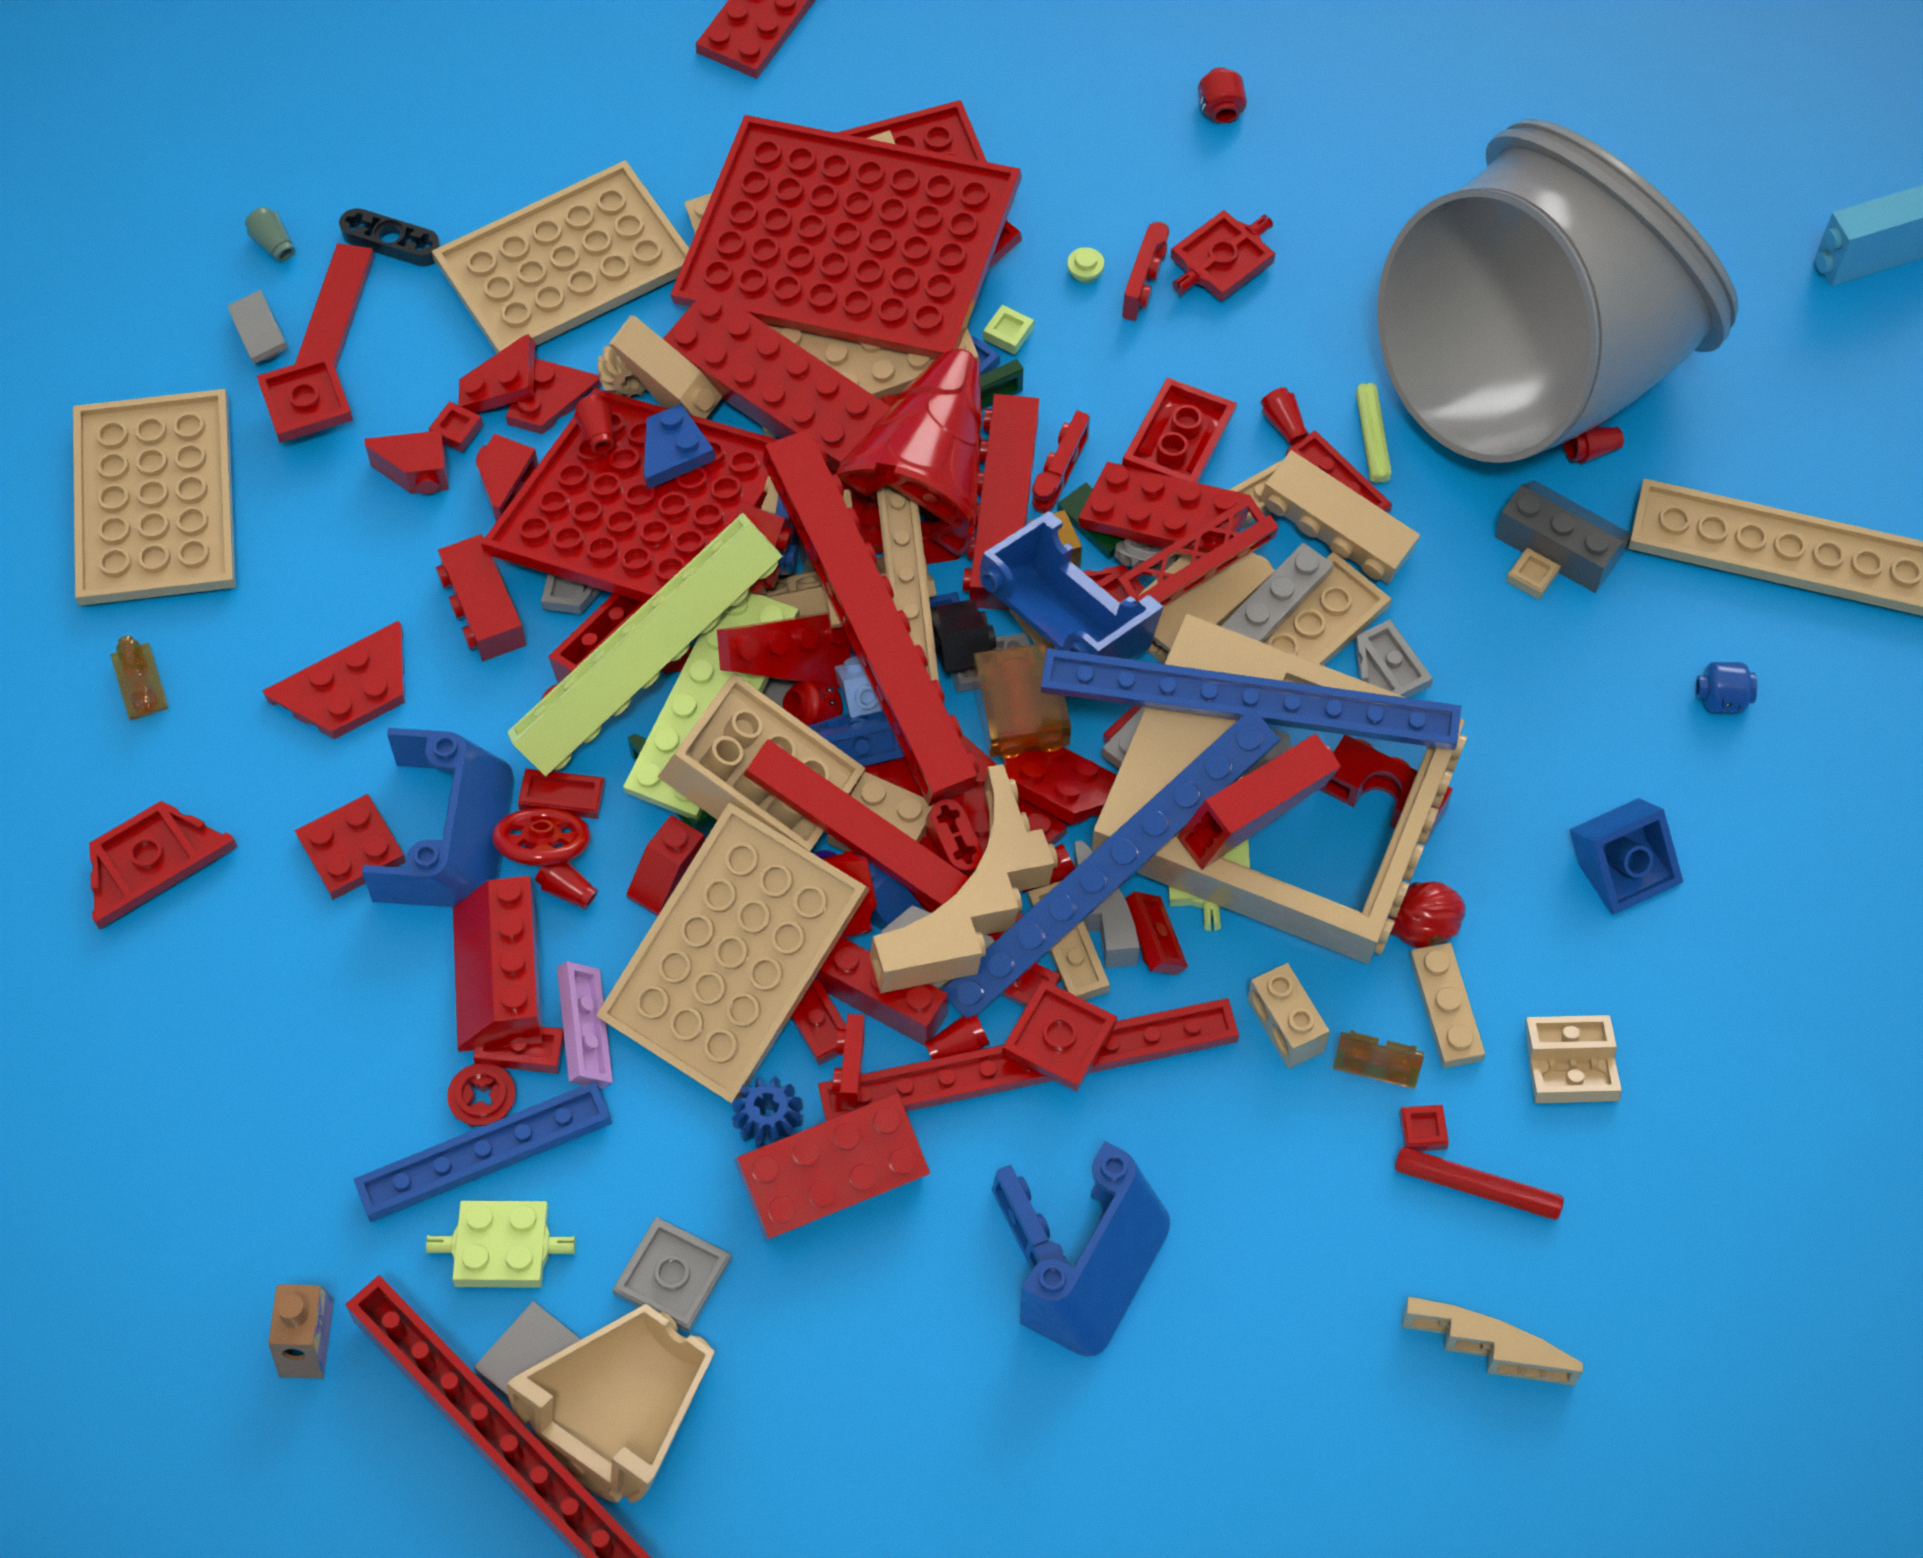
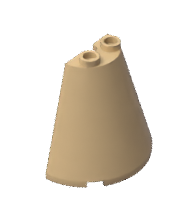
[507,1304,715,1503]

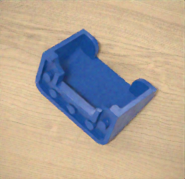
[980,511,1163,659]
[1020,1141,1170,1357]

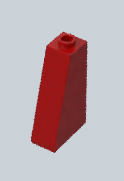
[1177,733,1341,870]

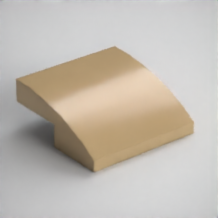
[1525,1015,1622,1103]

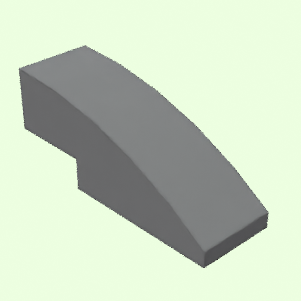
[1073,841,1140,968]

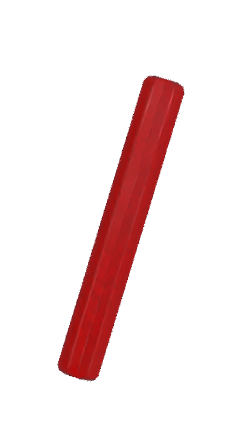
[1395,1147,1564,1220]

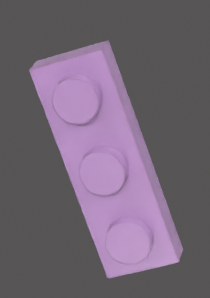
[557,961,613,1089]

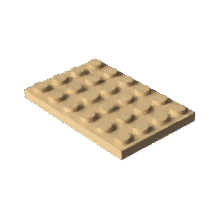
[432,160,689,354]
[73,389,236,606]
[596,802,870,1103]

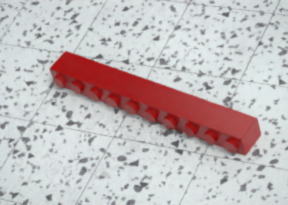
[763,429,979,806]
[345,1275,651,1558]

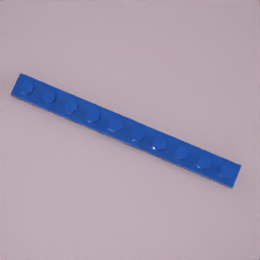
[1041,648,1462,750]
[942,708,1281,1018]

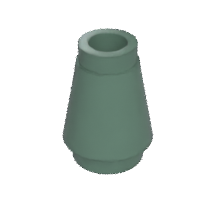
[245,207,295,262]

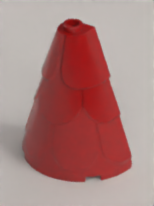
[836,349,982,556]

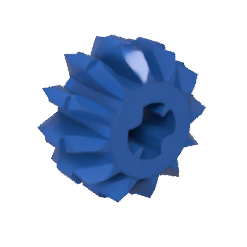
[732,1076,803,1148]

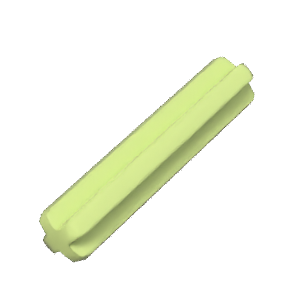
[1356,383,1392,483]

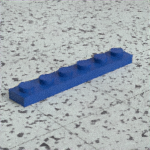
[353,1081,612,1222]

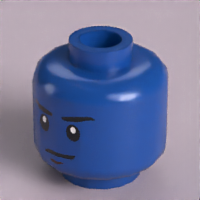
[1695,662,1757,713]

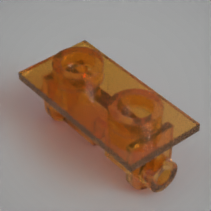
[110,635,168,720]
[1333,1030,1424,1089]

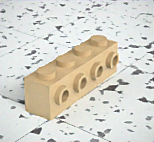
[1260,450,1420,585]

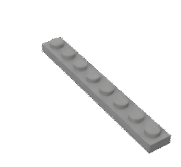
[1102,542,1334,769]

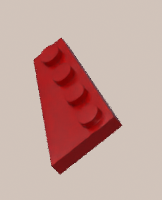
[717,612,851,689]

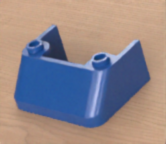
[362,728,514,907]

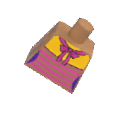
[269,1284,334,1379]

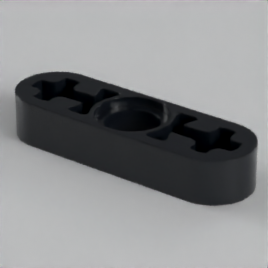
[339,208,440,267]

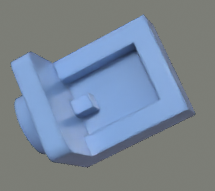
[834,657,882,718]

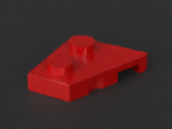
[506,358,602,435]

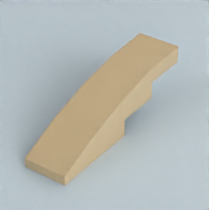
[1402,1296,1583,1386]

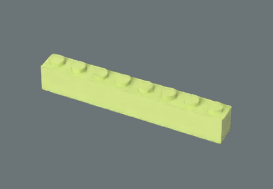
[507,513,783,776]

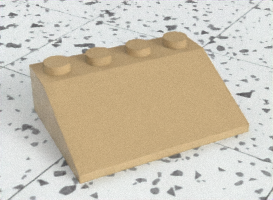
[658,673,866,851]

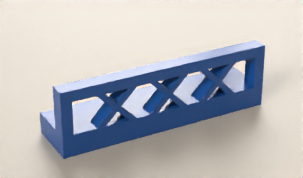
[807,711,904,766]

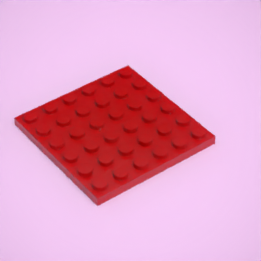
[481,388,779,603]

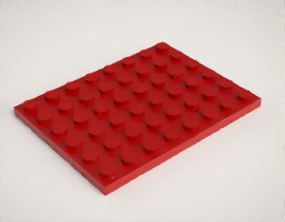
[670,115,1022,359]

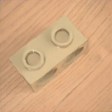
[1247,963,1330,1069]

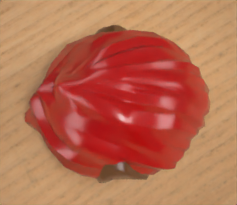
[1389,881,1466,948]

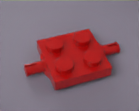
[1170,210,1275,302]

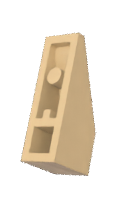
[609,315,722,419]

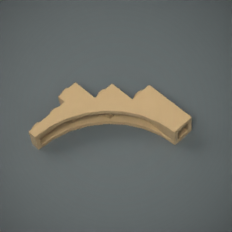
[869,764,1058,993]

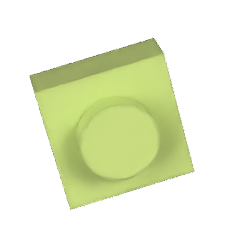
[983,305,1034,355]

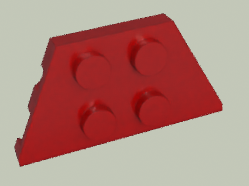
[262,621,405,740]
[1003,719,1117,825]
[89,801,237,929]

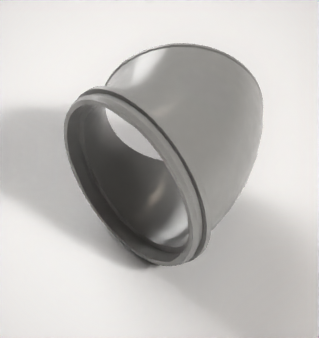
[1377,119,1738,463]

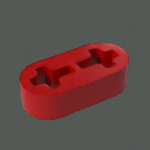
[925,799,983,876]

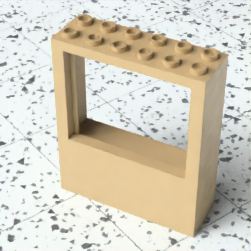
[1092,613,1468,965]

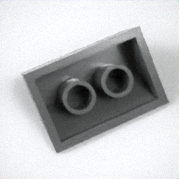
[1495,480,1631,593]

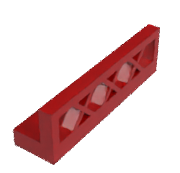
[1117,496,1279,607]

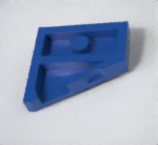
[644,404,716,489]

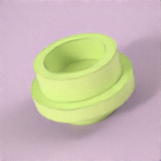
[1067,247,1104,283]

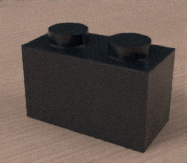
[930,599,997,672]

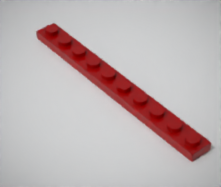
[818,998,1239,1122]

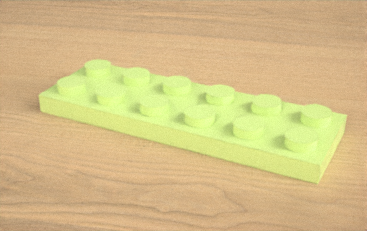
[623,591,800,820]

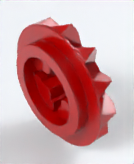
[447,1063,516,1128]

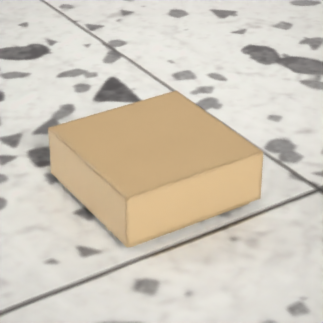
[1506,547,1561,600]

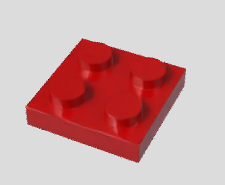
[257,354,353,443]
[294,794,406,900]
[1002,979,1117,1092]

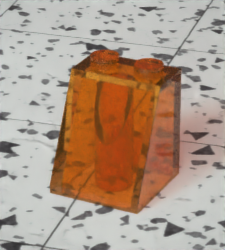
[973,642,1071,758]

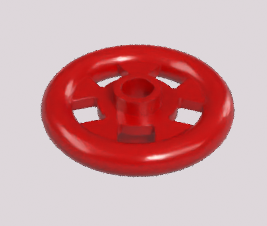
[492,807,591,866]

